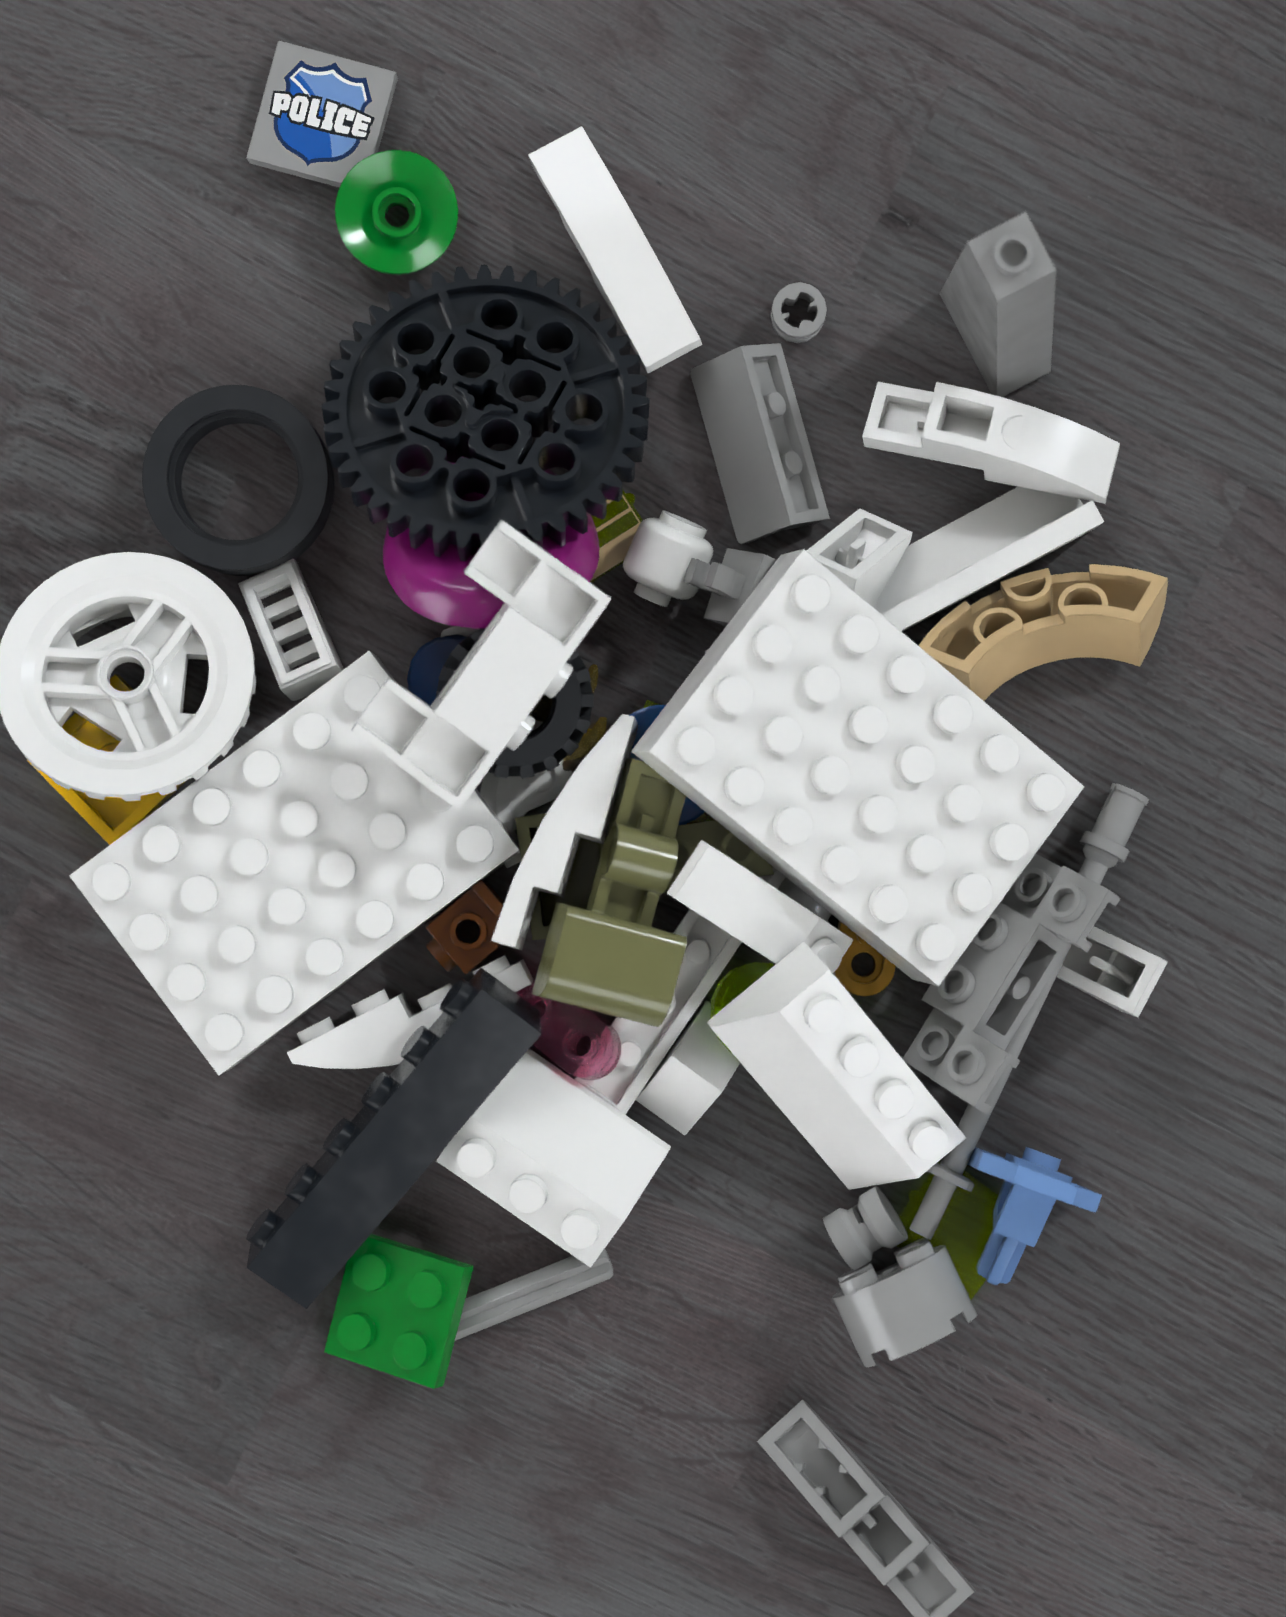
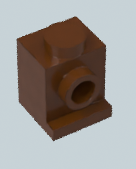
[425,879,505,975]

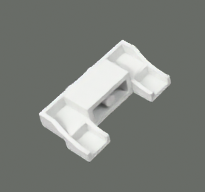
[351,520,611,811]

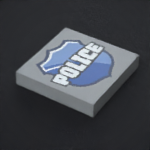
[246,40,398,187]

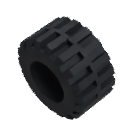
[436,628,594,779]

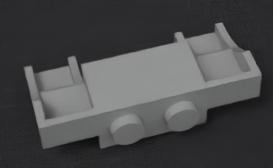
[903,854,1121,1114]

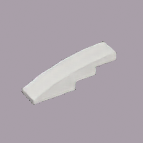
[528,126,702,373]
[491,714,638,950]

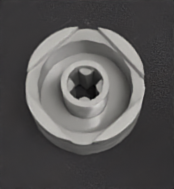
[832,1237,977,1368]

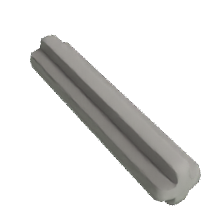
[455,1249,613,1341]

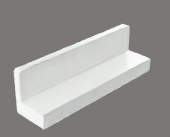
[874,487,1104,632]

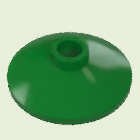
[335,150,458,275]

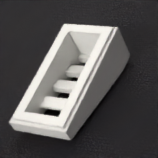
[238,559,344,701]

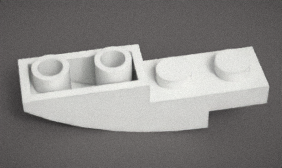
[862,382,1120,504]
[287,955,534,1069]

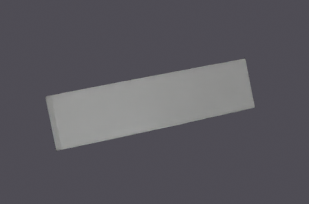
[757,1400,976,1617]

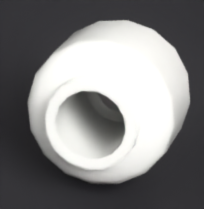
[623,511,713,607]

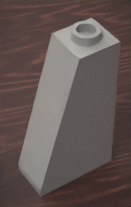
[939,212,1056,397]

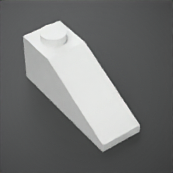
[667,840,853,973]

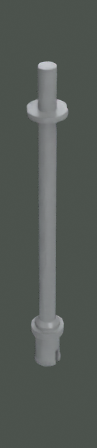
[909,783,1149,1240]

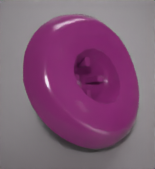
[383,456,599,629]

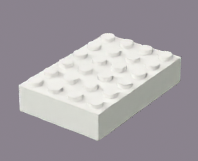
[631,549,1084,986]
[69,651,520,1075]

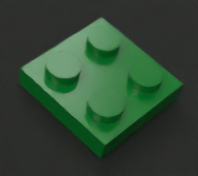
[324,1234,474,1389]

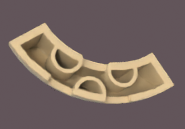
[918,564,1168,701]

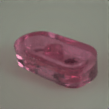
[516,981,621,1080]

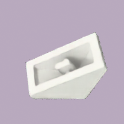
[807,508,913,608]
[1057,926,1168,1017]
[636,1000,740,1135]

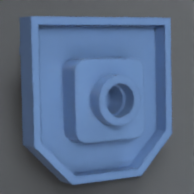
[967,1147,1102,1285]

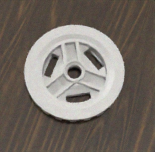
[0,552,256,801]

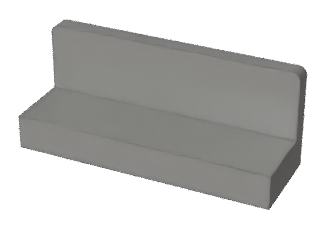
[690,343,830,544]

